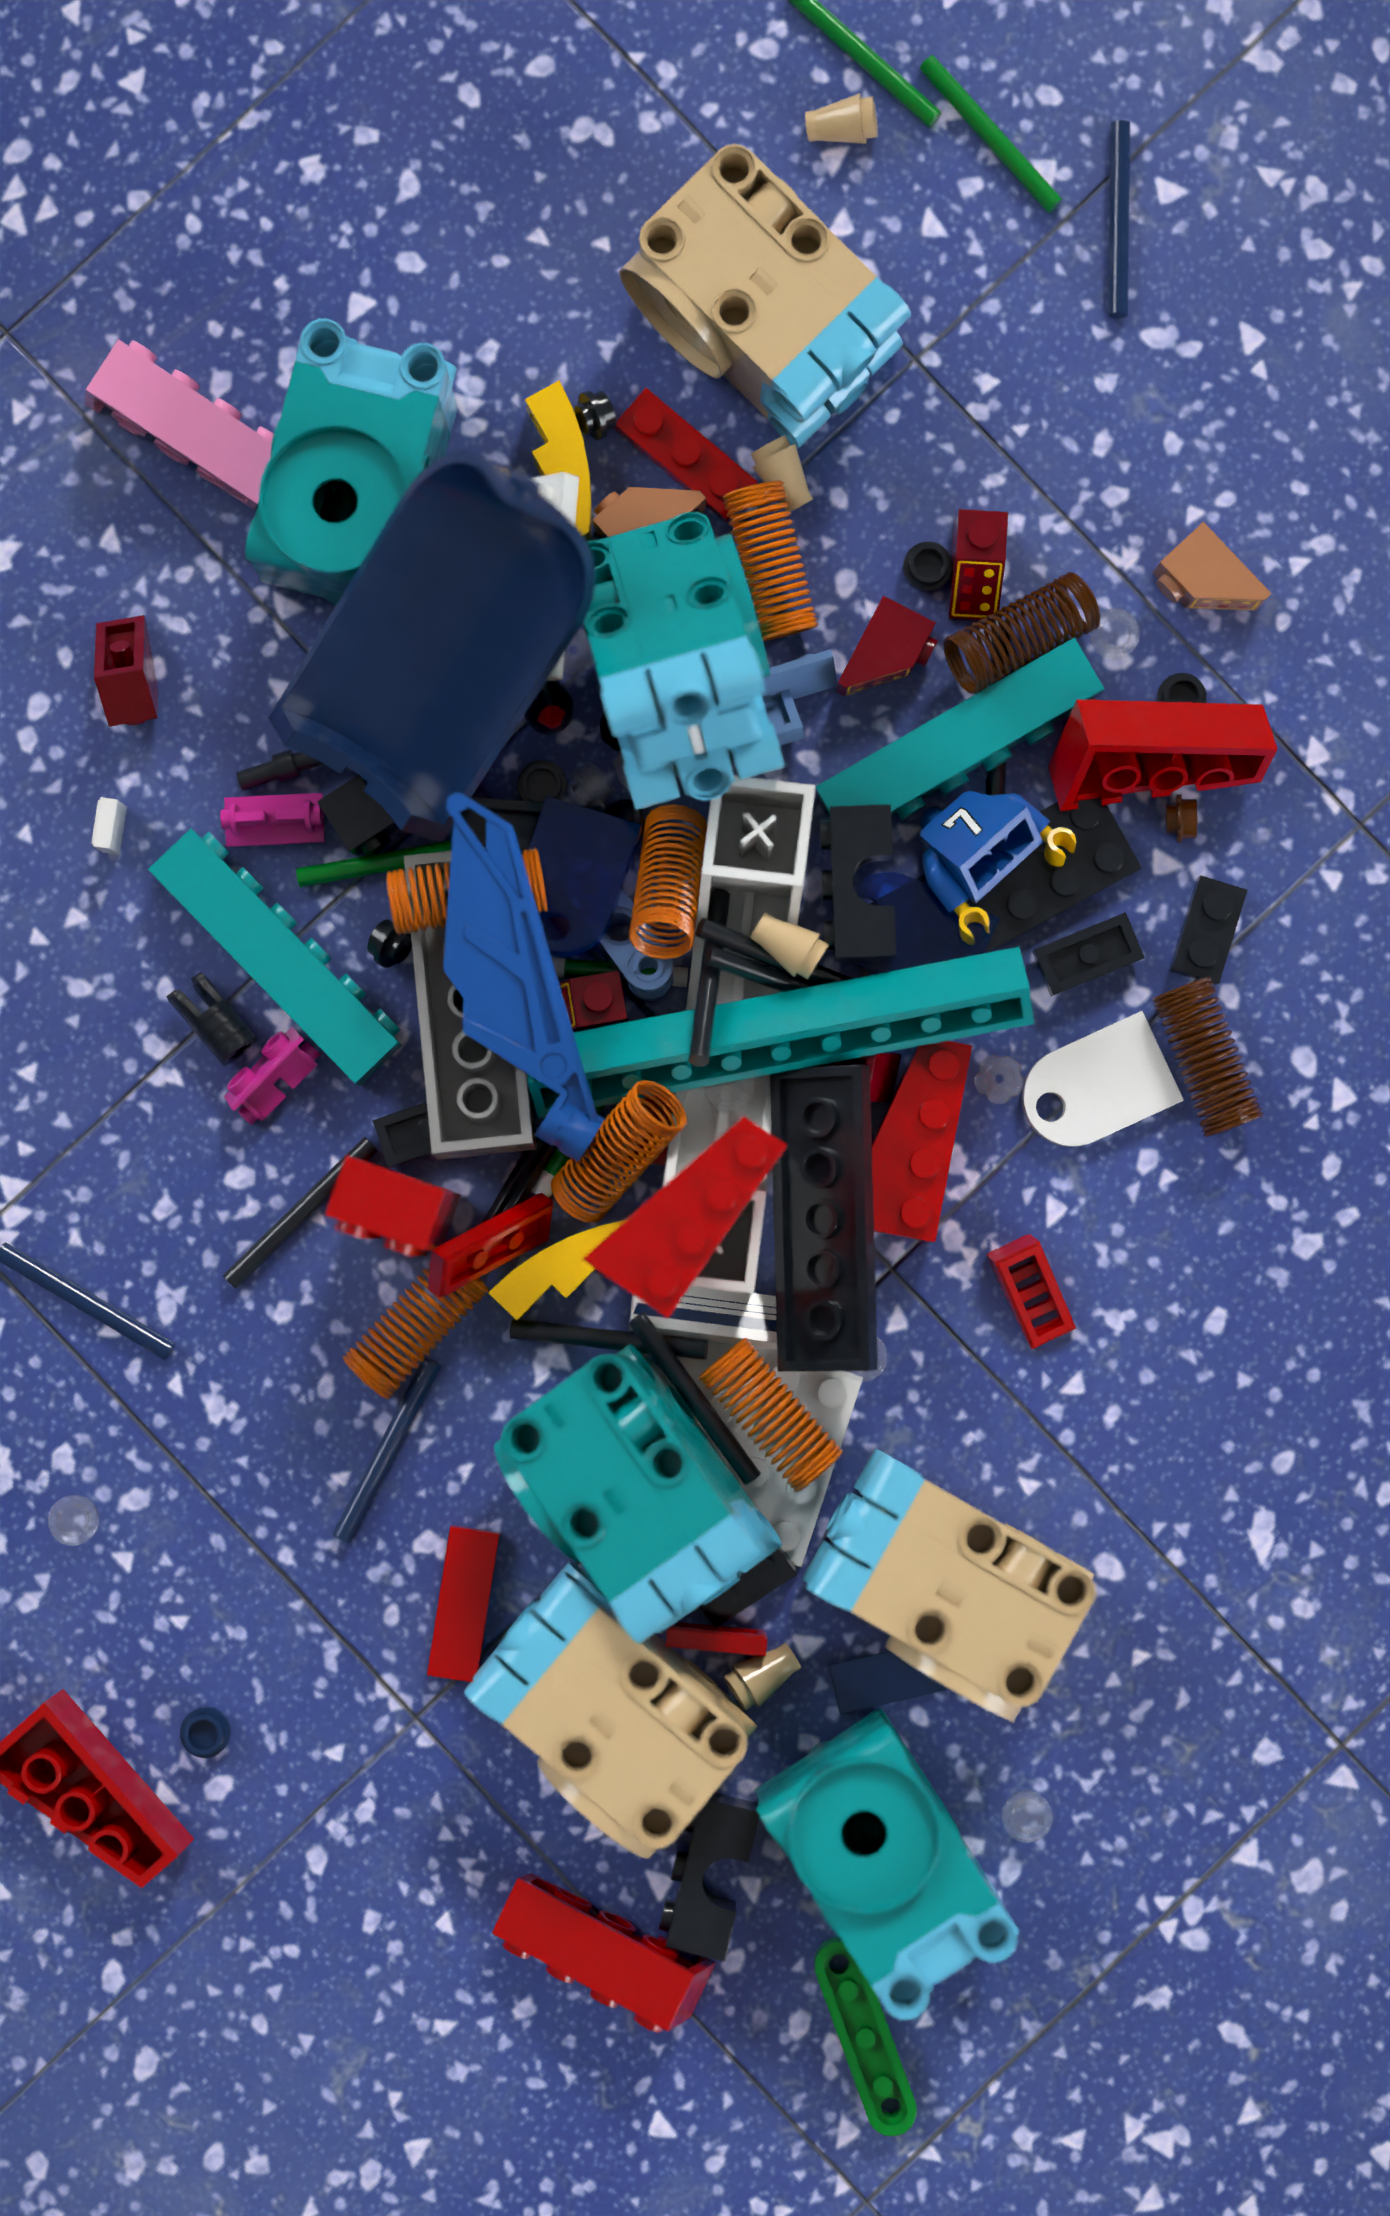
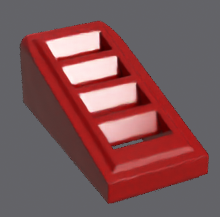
[987,1234,1076,1349]

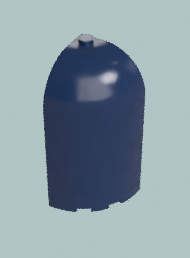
[269,452,595,843]

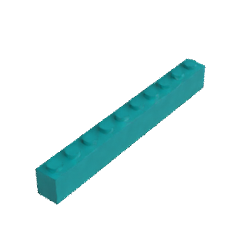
[527,947,1034,1118]

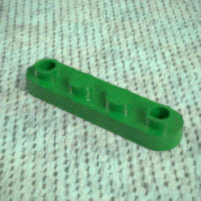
[814,1937,917,2136]

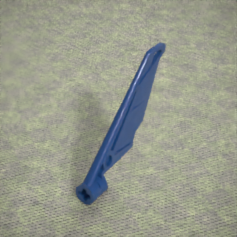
[443,792,604,1162]

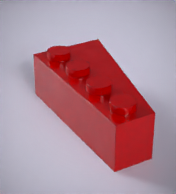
[1048,699,1278,811]
[872,1041,973,1243]
[582,1116,787,1318]
[0,1689,194,1889]
[492,1873,716,2033]

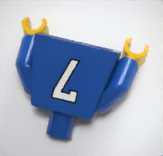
[919,791,1076,945]

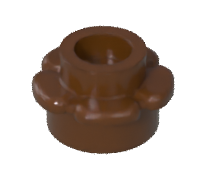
[1165,794,1197,843]

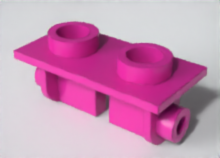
[220,793,325,847]
[224,1026,321,1125]

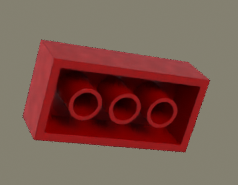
[325,1156,461,1257]

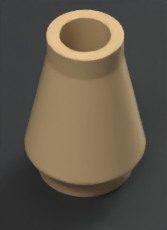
[805,93,878,144]
[751,435,813,512]
[750,912,828,979]
[724,1643,801,1711]

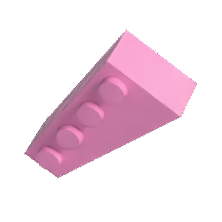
[84,339,273,509]

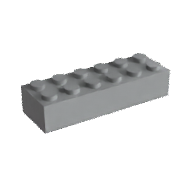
[404,847,537,1160]

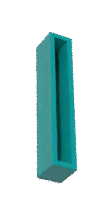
[815,637,1104,820]
[148,828,403,1086]

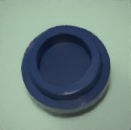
[180,1707,231,1758]

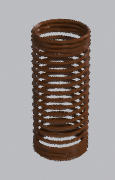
[943,572,1101,694]
[1152,977,1264,1137]

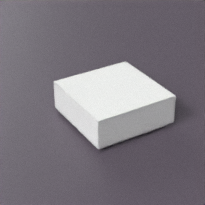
[91,797,127,855]

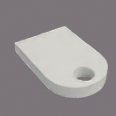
[1022,1011,1184,1147]

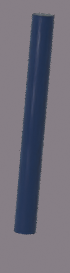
[1108,120,1130,319]
[0,1242,175,1360]
[333,1357,442,1543]

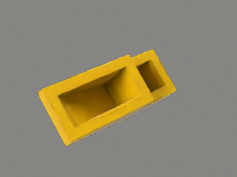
[525,380,593,541]
[488,1220,625,1320]

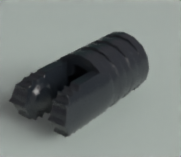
[166,972,257,1066]

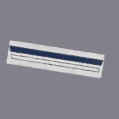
[629,1286,777,1349]

